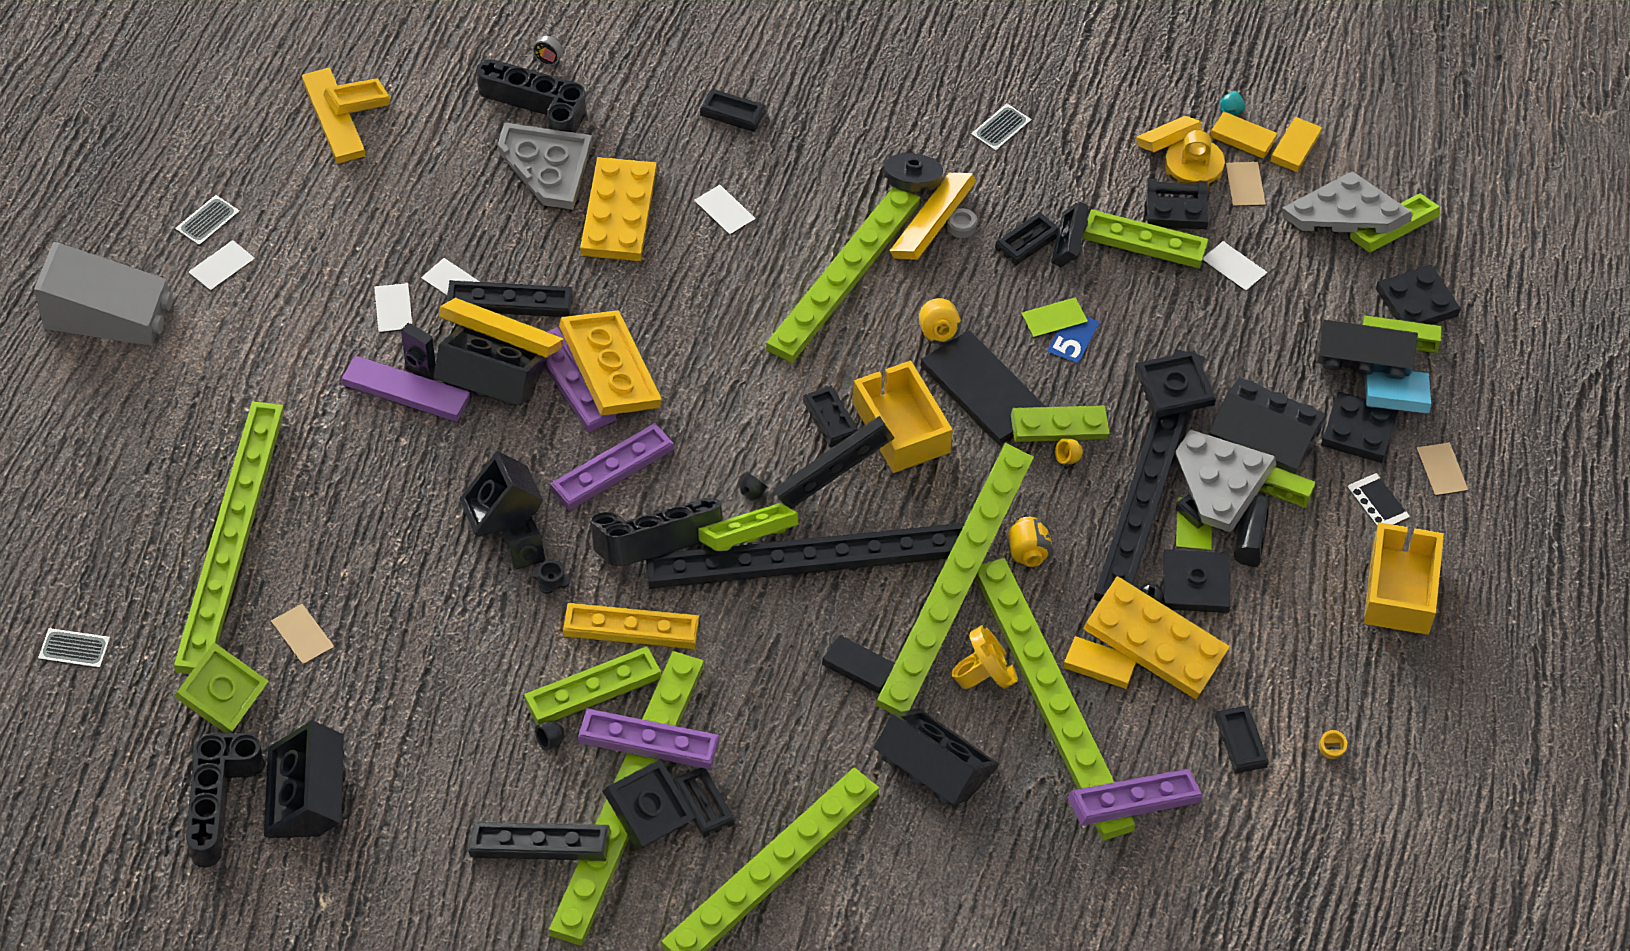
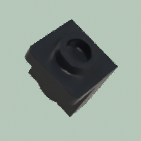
[501,517,545,569]

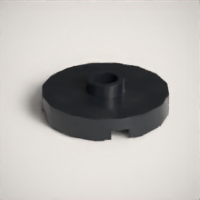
[883,153,943,192]

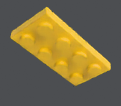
[580,157,657,261]
[559,310,662,416]
[1083,576,1230,700]

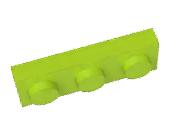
[1350,193,1440,253]
[1011,405,1110,442]
[698,503,799,551]

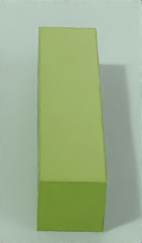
[1362,315,1442,353]
[1259,467,1316,508]

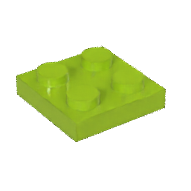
[173,642,269,733]

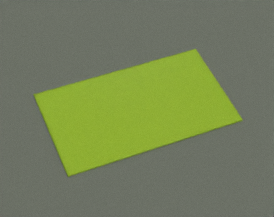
[1021,297,1088,337]
[1176,497,1212,550]

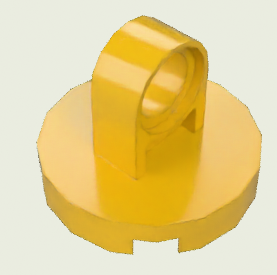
[1164,131,1225,187]
[951,625,1018,689]

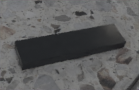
[446,280,573,317]
[773,416,894,509]
[468,822,611,861]

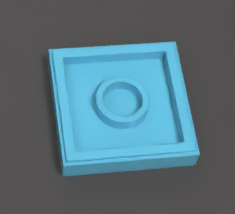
[1365,371,1431,414]

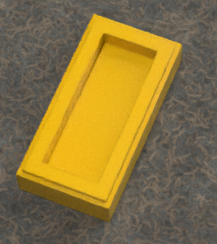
[323,78,391,115]
[1210,111,1277,159]
[1136,116,1203,152]
[1270,117,1322,173]
[1063,636,1137,689]

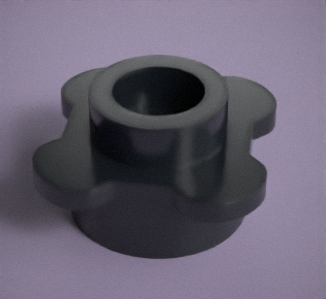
[532,560,570,594]

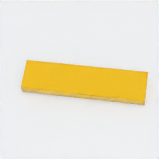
[302,67,365,164]
[890,173,976,260]
[439,298,564,358]
[563,603,699,649]

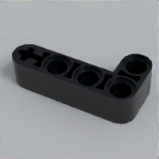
[476,59,586,133]
[590,498,723,566]
[186,733,264,868]

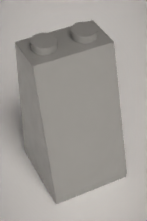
[34,242,173,346]

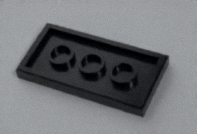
[920,330,1046,446]

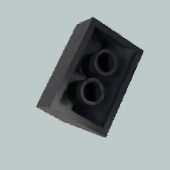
[1316,320,1418,379]
[433,326,549,406]
[1208,377,1326,474]
[873,708,999,805]
[264,720,344,838]

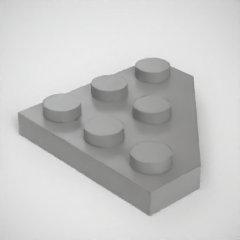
[498,123,592,210]
[1282,171,1411,233]
[1175,429,1276,532]

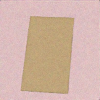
[1226,162,1266,206]
[1417,442,1468,495]
[271,604,335,664]

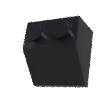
[460,451,543,537]

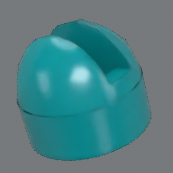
[1220,91,1245,116]

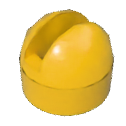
[1055,439,1083,464]
[1319,730,1347,760]

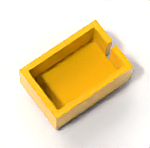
[852,360,953,473]
[1363,522,1444,635]

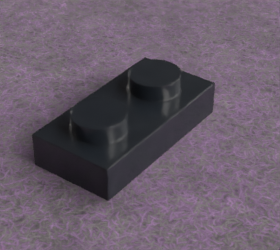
[1051,201,1089,267]

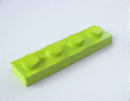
[1082,209,1208,269]
[524,646,661,725]

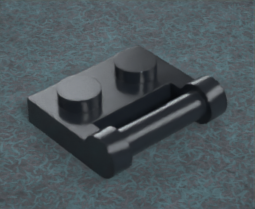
[1146,178,1208,230]

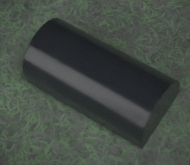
[1234,496,1269,568]

